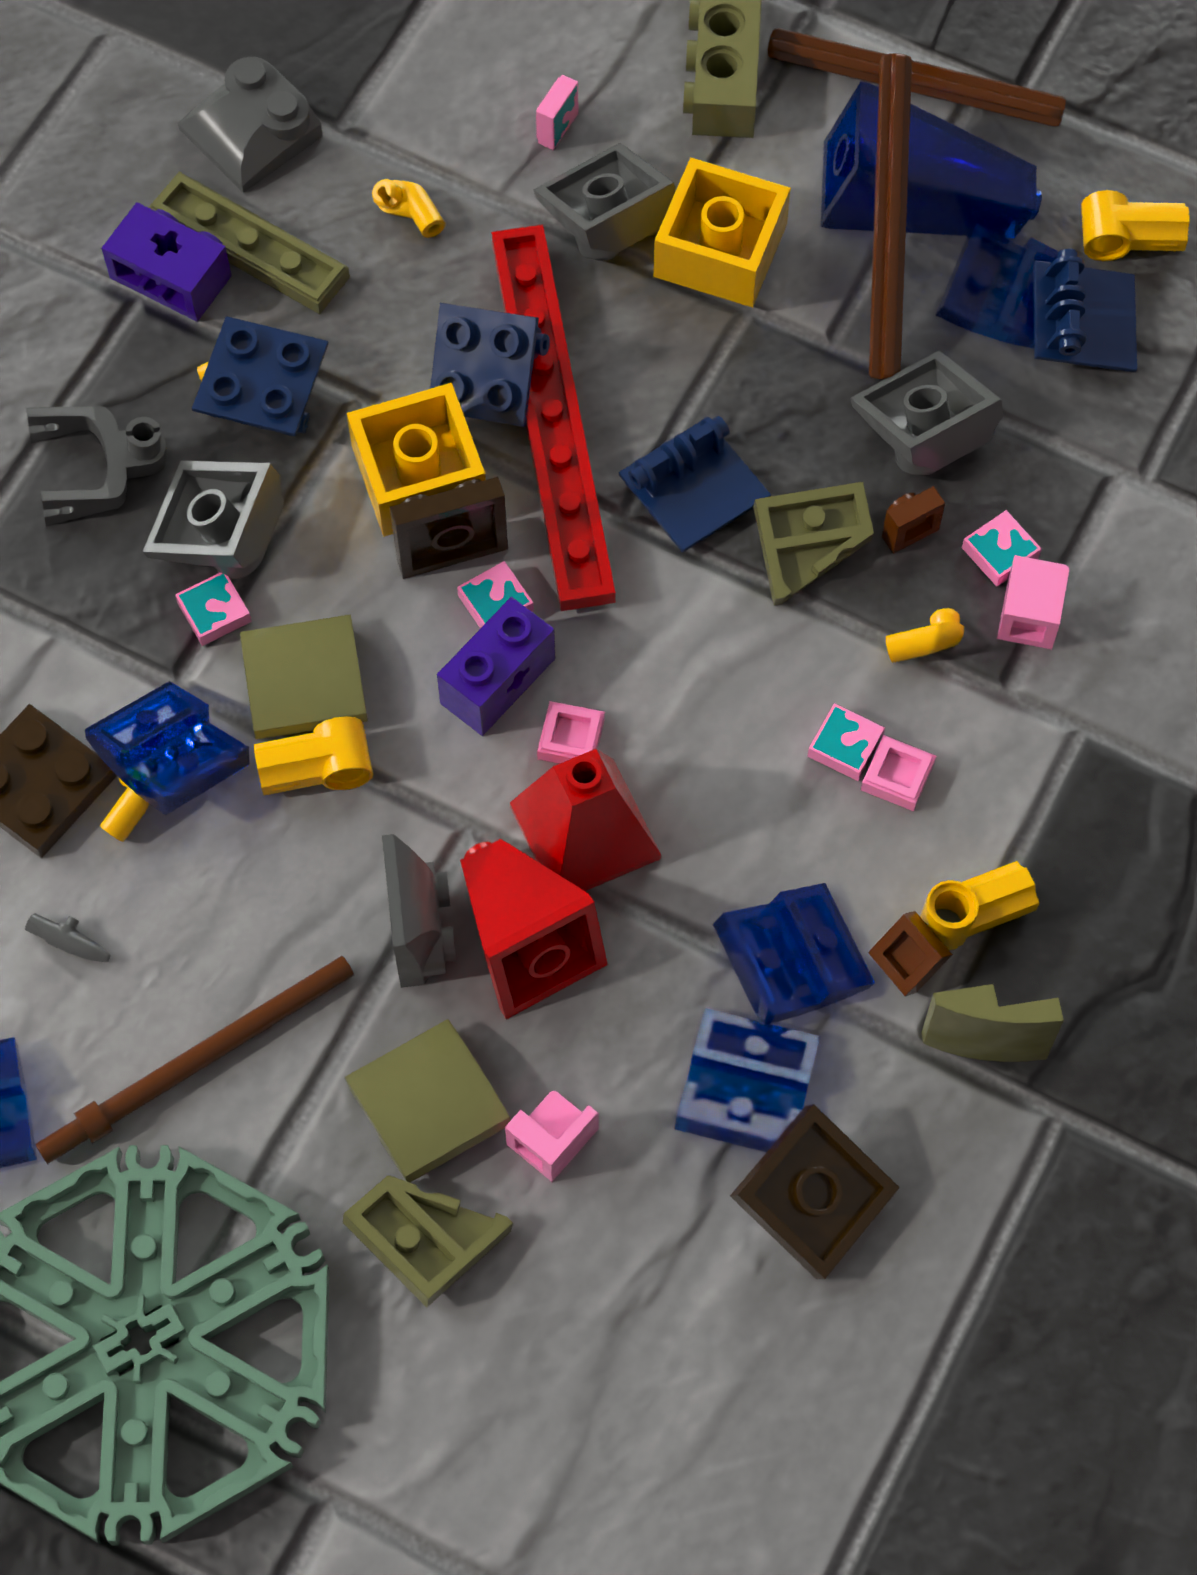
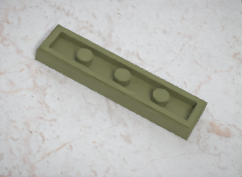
[148,171,350,315]

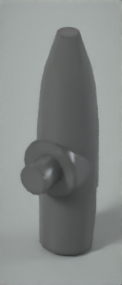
[25,913,111,962]

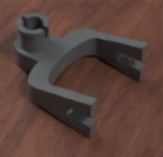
[26,406,167,526]

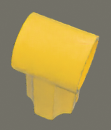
[1081,190,1190,261]
[254,716,373,795]
[920,861,1039,951]

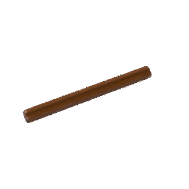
[767,28,1066,127]
[869,53,912,380]

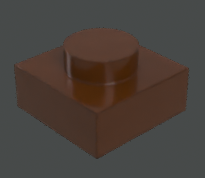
[882,486,945,554]
[868,911,953,996]

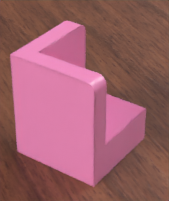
[997,555,1069,650]
[505,1091,599,1182]

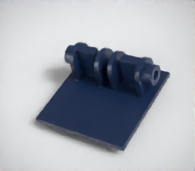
[1033,249,1137,372]
[430,303,550,427]
[192,316,329,437]
[619,416,771,553]

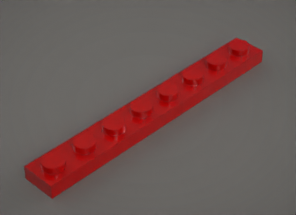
[491,224,616,611]

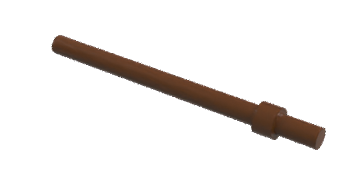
[35,956,354,1165]

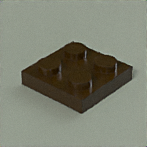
[390,477,508,579]
[0,703,118,859]
[730,1104,900,1279]

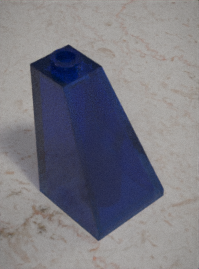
[821,81,1042,238]

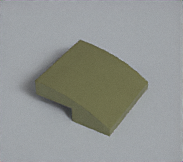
[240,614,368,740]
[921,984,1064,1062]
[345,1019,511,1183]

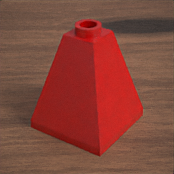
[510,749,661,891]
[460,839,608,1020]

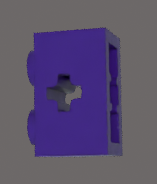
[101,202,232,322]
[437,596,555,736]

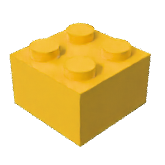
[653,157,791,308]
[347,383,486,537]

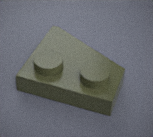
[753,482,874,606]
[342,1175,513,1307]

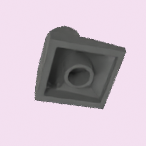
[178,57,323,193]
[534,143,676,261]
[850,350,1003,476]
[143,461,284,579]
[382,834,457,988]

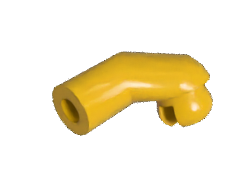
[372,179,445,238]
[886,608,964,663]
[100,759,160,842]

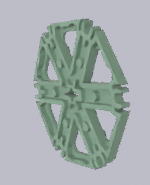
[0,1145,330,1545]

